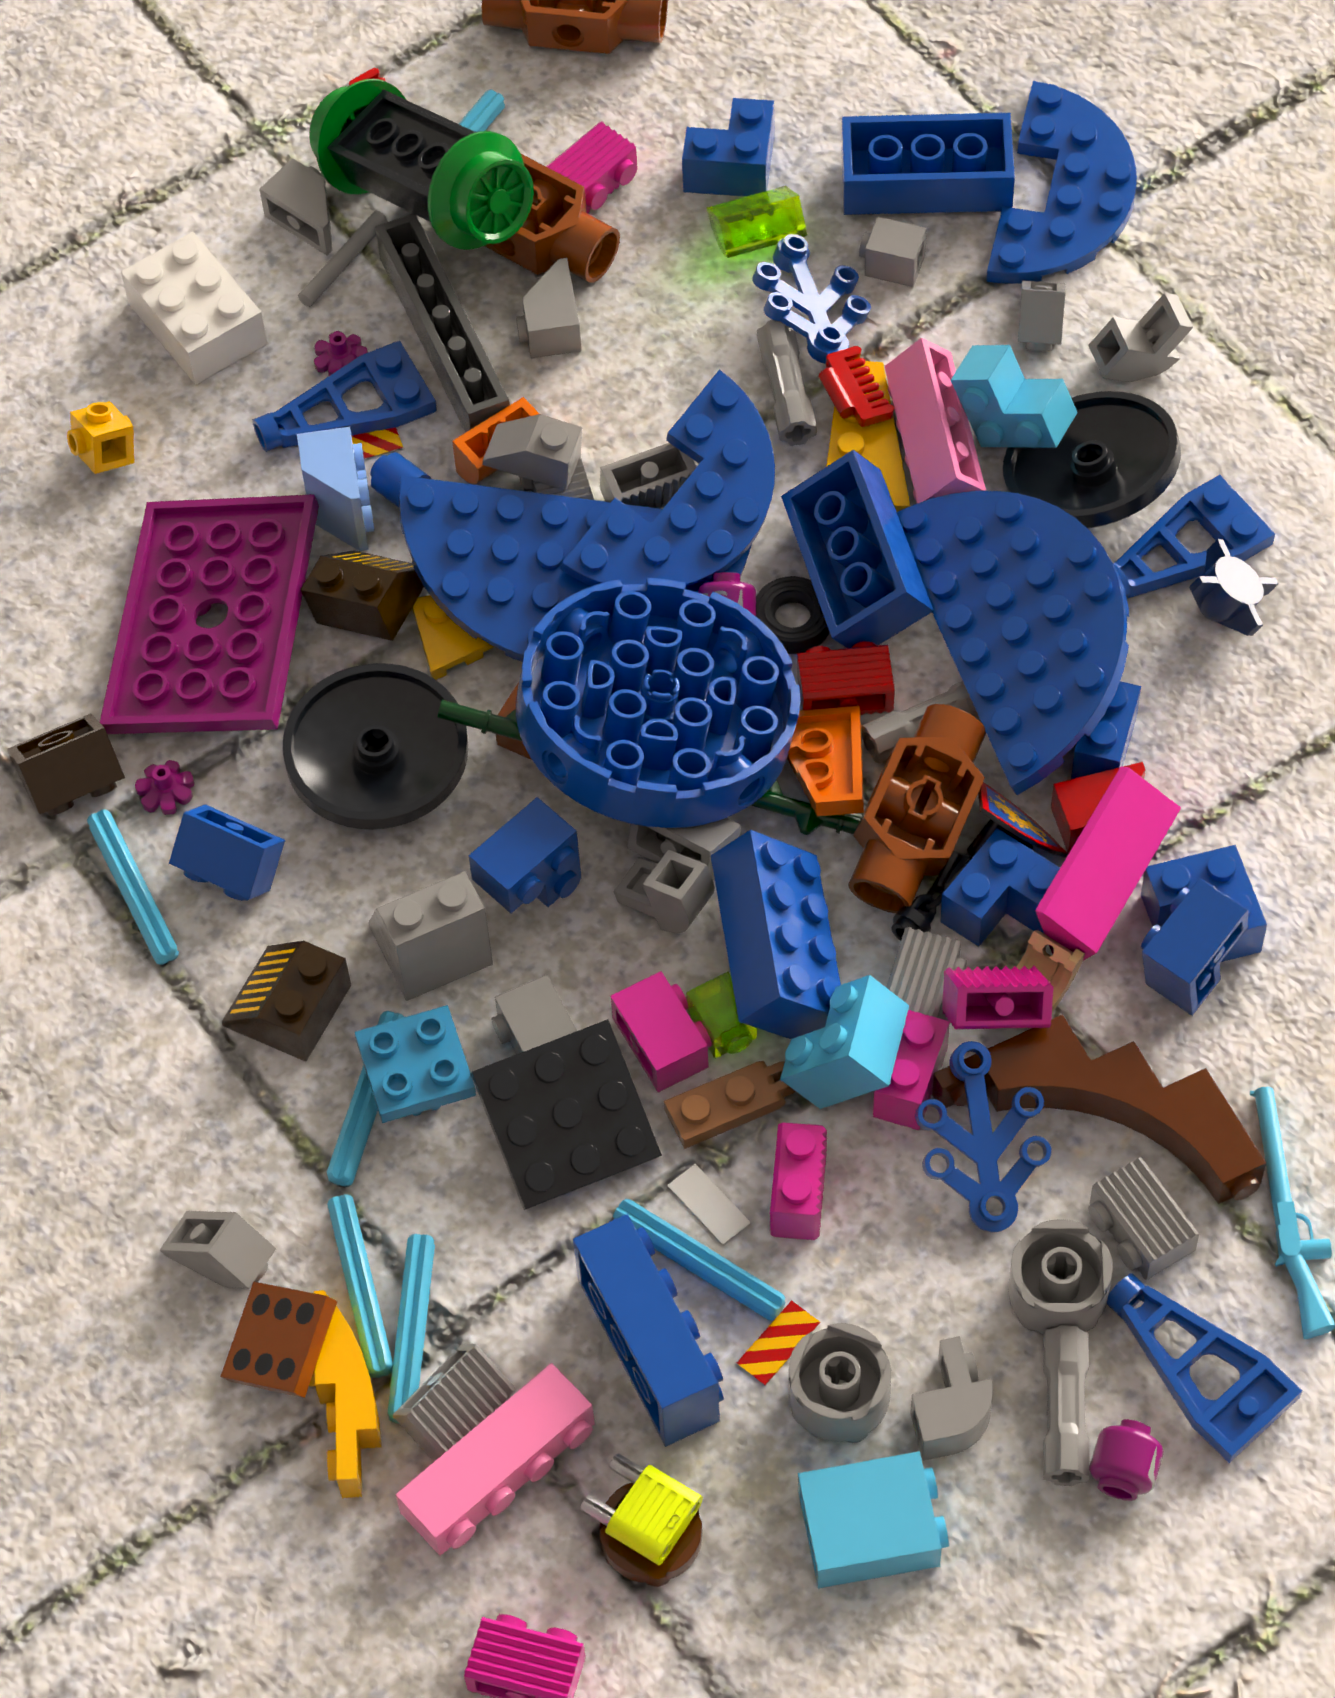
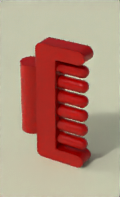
[818,346,894,427]

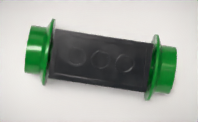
[309,79,534,250]

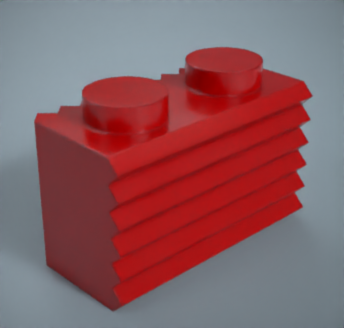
[797,641,895,715]

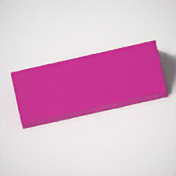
[1035,766,1181,961]

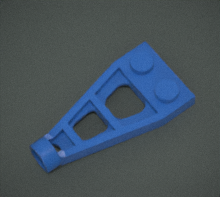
[252,340,437,452]
[1113,475,1275,598]
[1107,1273,1303,1463]

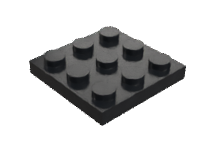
[471,1019,662,1210]

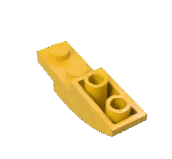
[309,1290,382,1498]

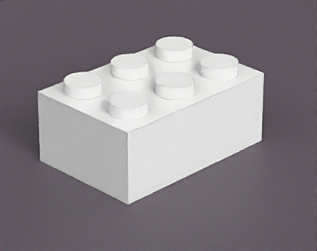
[121,232,268,385]

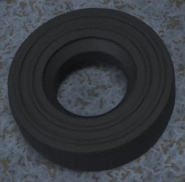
[756,576,830,654]

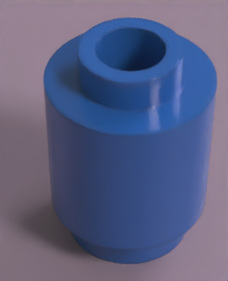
[370,452,431,508]

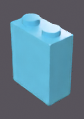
[798,1451,949,1589]

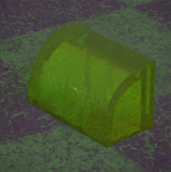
[706,186,808,258]

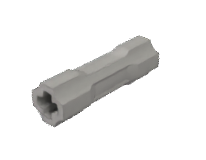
[757,320,817,446]
[861,681,980,763]
[1043,1325,1090,1486]

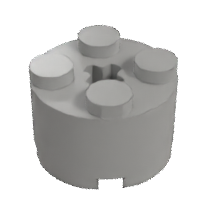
[1008,1219,1113,1334]
[789,1323,891,1443]

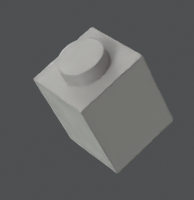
[859,217,926,287]

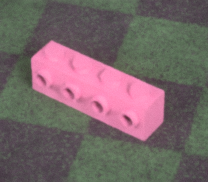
[884,338,986,503]
[395,1363,595,1556]

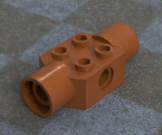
[481,0,668,54]
[485,153,620,283]
[848,704,986,913]

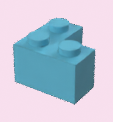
[951,345,1078,448]
[780,975,909,1109]

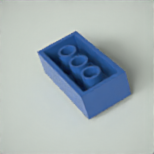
[841,113,1015,215]
[781,450,934,648]
[711,830,841,1039]
[573,1214,724,1447]

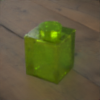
[686,972,757,1059]

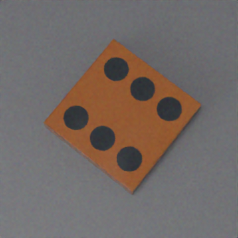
[220,1282,338,1398]

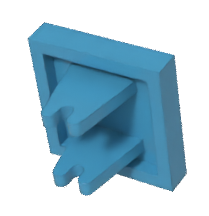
[355,1005,476,1123]

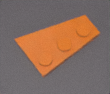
[787,706,864,816]

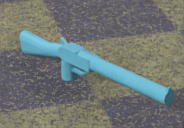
[1250,1087,1335,1339]

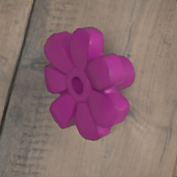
[314,331,368,376]
[135,760,195,815]

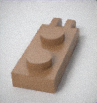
[664,1061,796,1149]

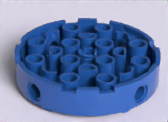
[516,578,801,828]

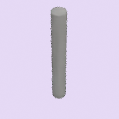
[298,210,387,307]

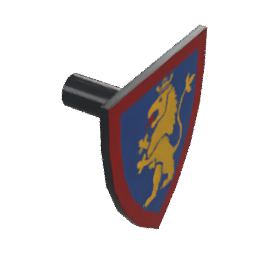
[966,782,1068,858]

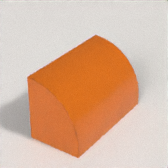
[452,397,539,484]

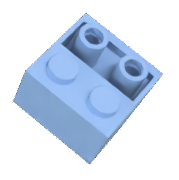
[297,427,375,551]

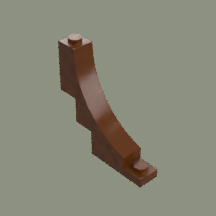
[932,1014,1266,1204]

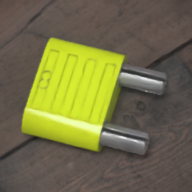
[580,1453,703,1566]

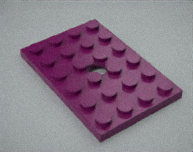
[100,494,319,735]

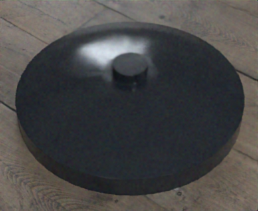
[1003,391,1181,528]
[283,663,469,830]

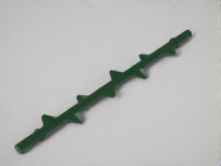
[437,700,861,835]

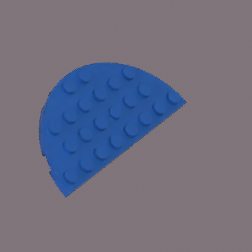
[399,475,752,662]
[897,491,1129,795]

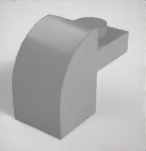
[1088,293,1193,382]
[613,849,715,933]
[910,1336,993,1461]

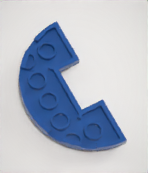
[986,81,1137,284]
[560,369,775,587]

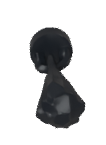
[891,850,972,941]

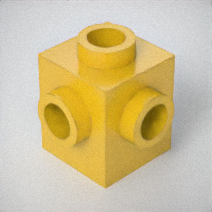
[67,401,135,474]

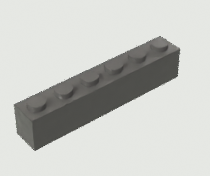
[375,214,510,432]

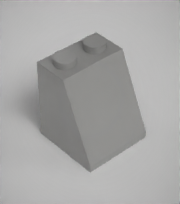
[368,871,493,1001]

